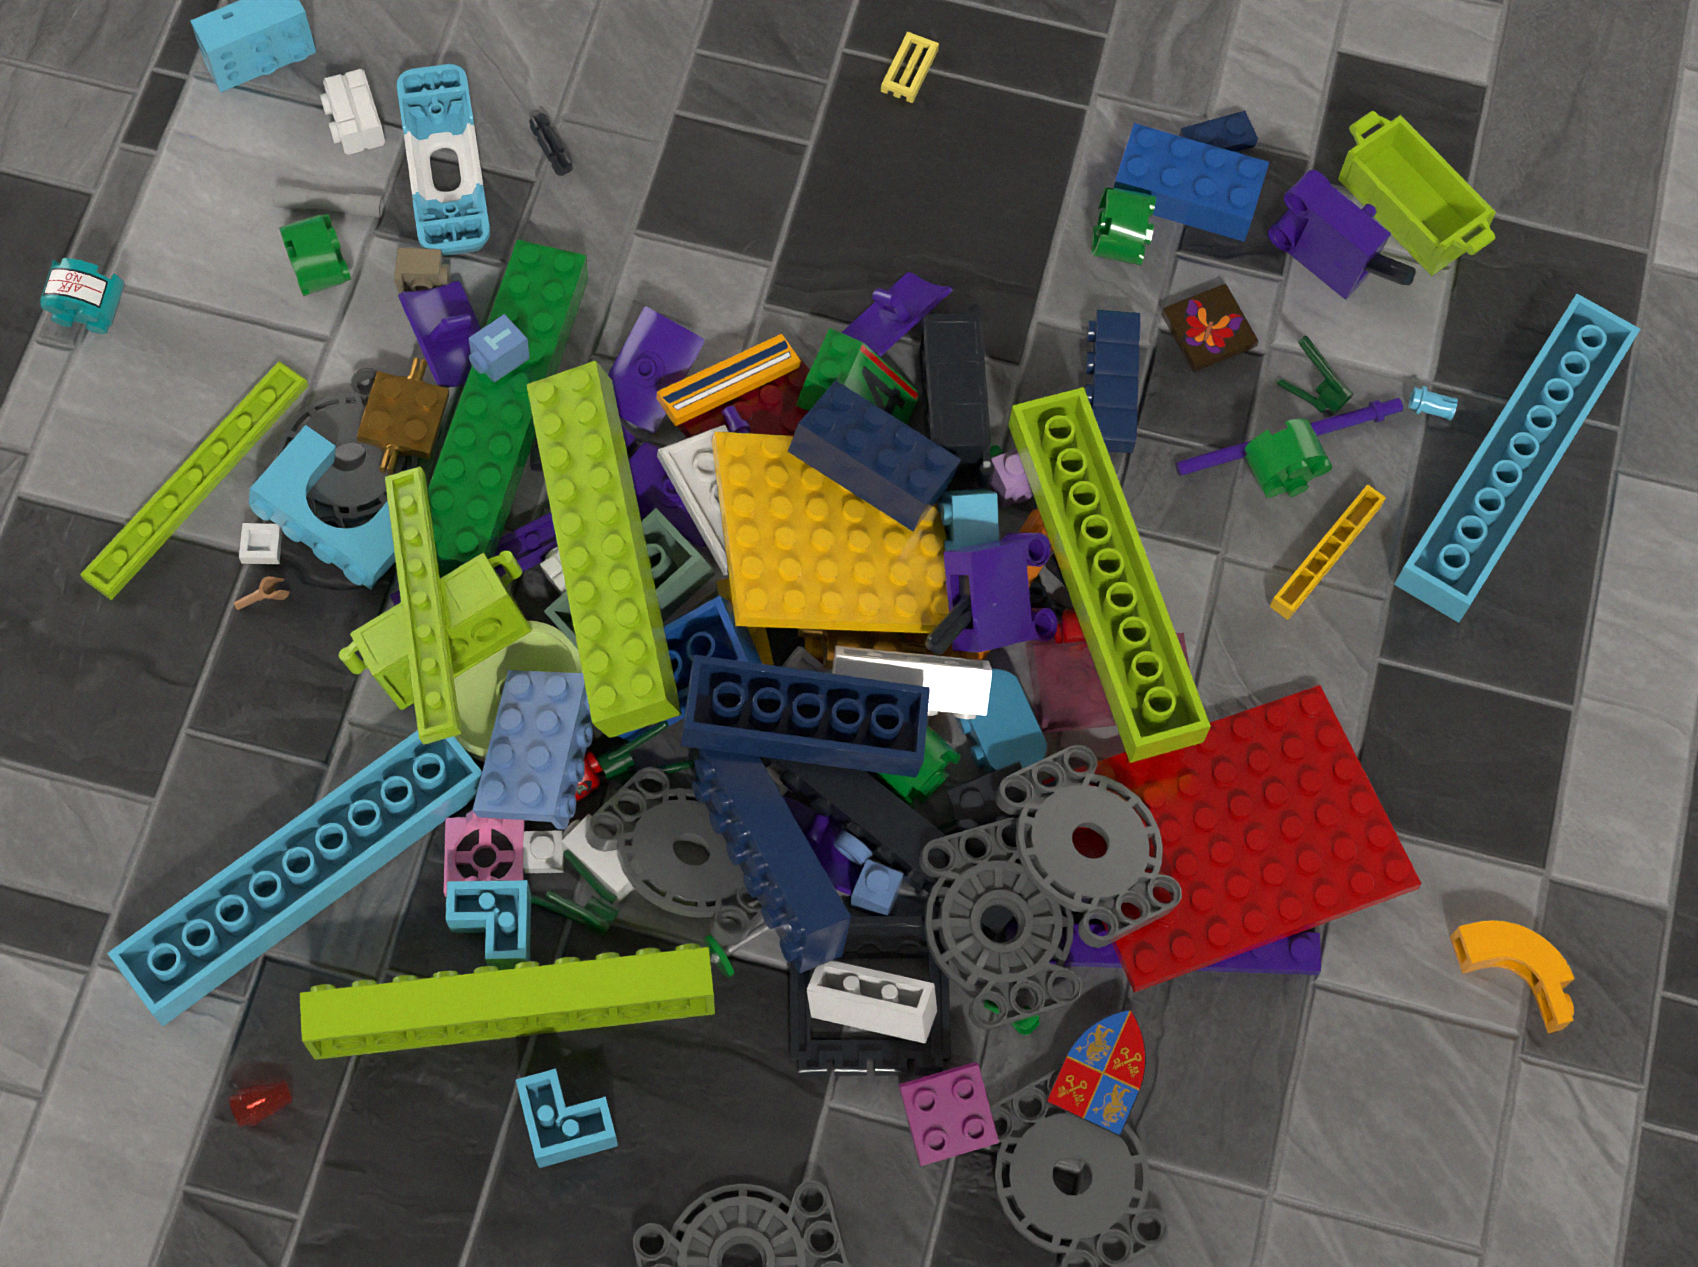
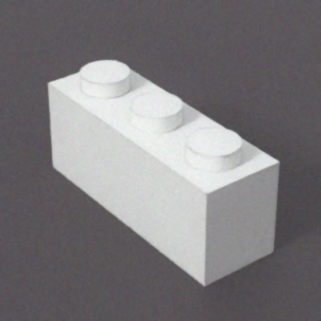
[807,961,937,1043]

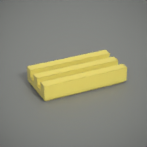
[881,32,939,103]

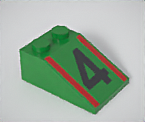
[796,328,920,425]

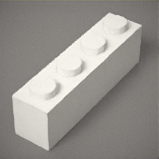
[832,646,992,719]

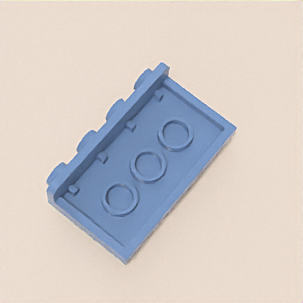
[472,670,593,830]

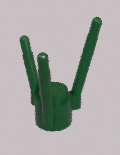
[1277,336,1354,414]
[595,721,695,786]
[531,849,621,936]

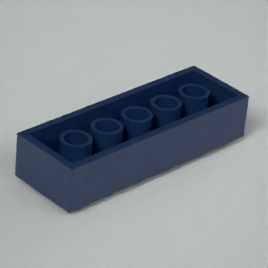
[681,655,930,778]
[692,748,851,974]

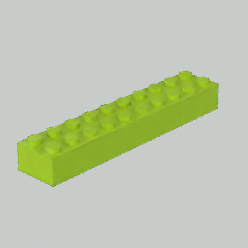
[527,360,682,738]
[1009,387,1211,763]
[300,943,715,1060]

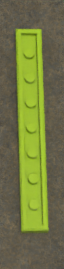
[80,361,309,600]
[385,467,462,745]

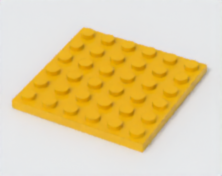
[711,432,949,633]

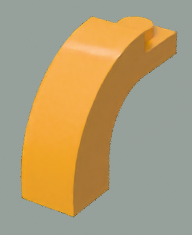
[1450,920,1575,1033]

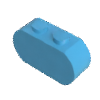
[955,669,1047,774]

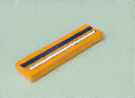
[656,334,801,426]

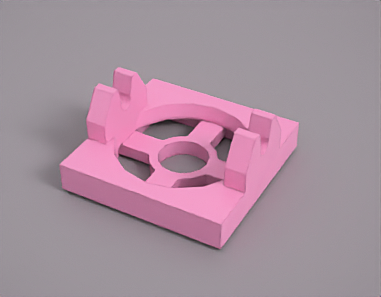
[444,811,525,897]

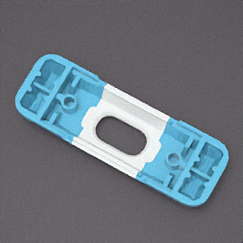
[397,64,490,256]

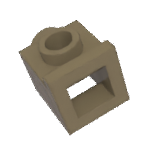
[394,248,451,294]

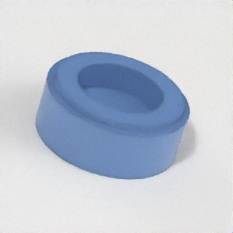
[833,830,873,866]

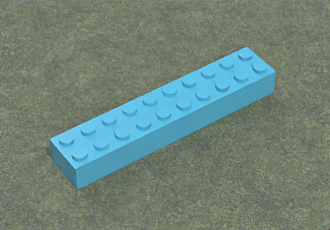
[1394,294,1641,623]
[107,730,482,1026]

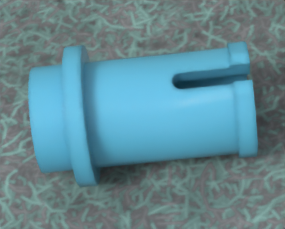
[1408,386,1458,421]

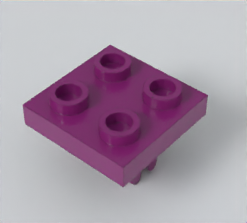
[898,1062,999,1166]

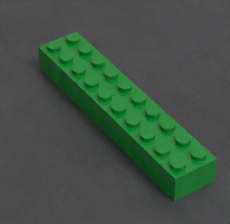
[427,240,589,577]

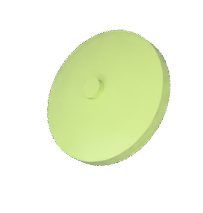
[454,620,582,762]

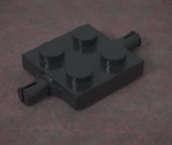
[936,760,1056,858]

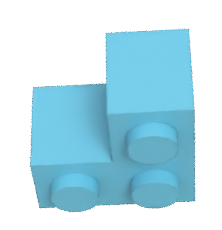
[937,489,999,551]
[446,880,531,970]
[516,1069,618,1168]

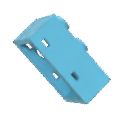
[190,0,316,93]

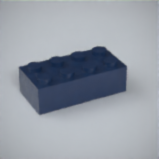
[788,380,961,532]

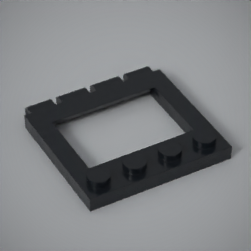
[790,916,951,1076]

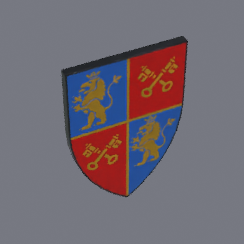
[1046,1009,1146,1137]

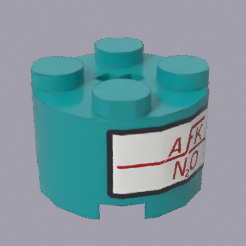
[40,258,125,335]

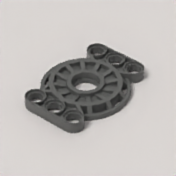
[277,368,442,529]
[995,744,1182,948]
[585,767,763,946]
[919,818,1082,1030]
[990,1068,1168,1267]
[633,1181,849,1267]

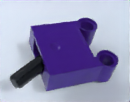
[1268,170,1416,300]
[925,532,1057,655]

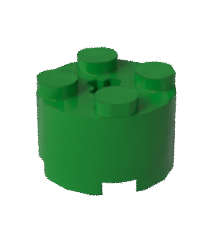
[1091,187,1156,265]
[279,213,351,297]
[1245,418,1332,498]
[874,724,961,810]

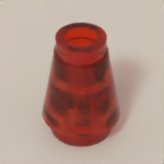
[228,1080,292,1128]

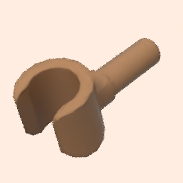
[234,576,289,610]

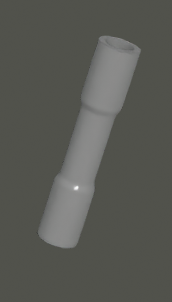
[273,185,384,218]

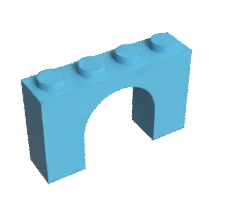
[249,425,396,590]

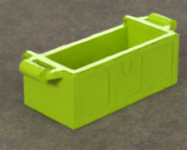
[1338,111,1496,276]
[339,551,532,710]

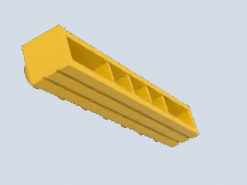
[1270,484,1386,620]

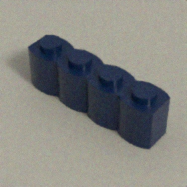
[1085,310,1140,453]

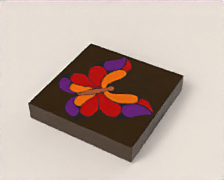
[1161,283,1259,372]

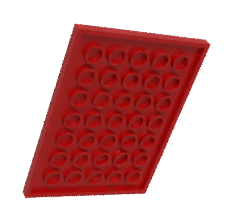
[1041,685,1422,993]

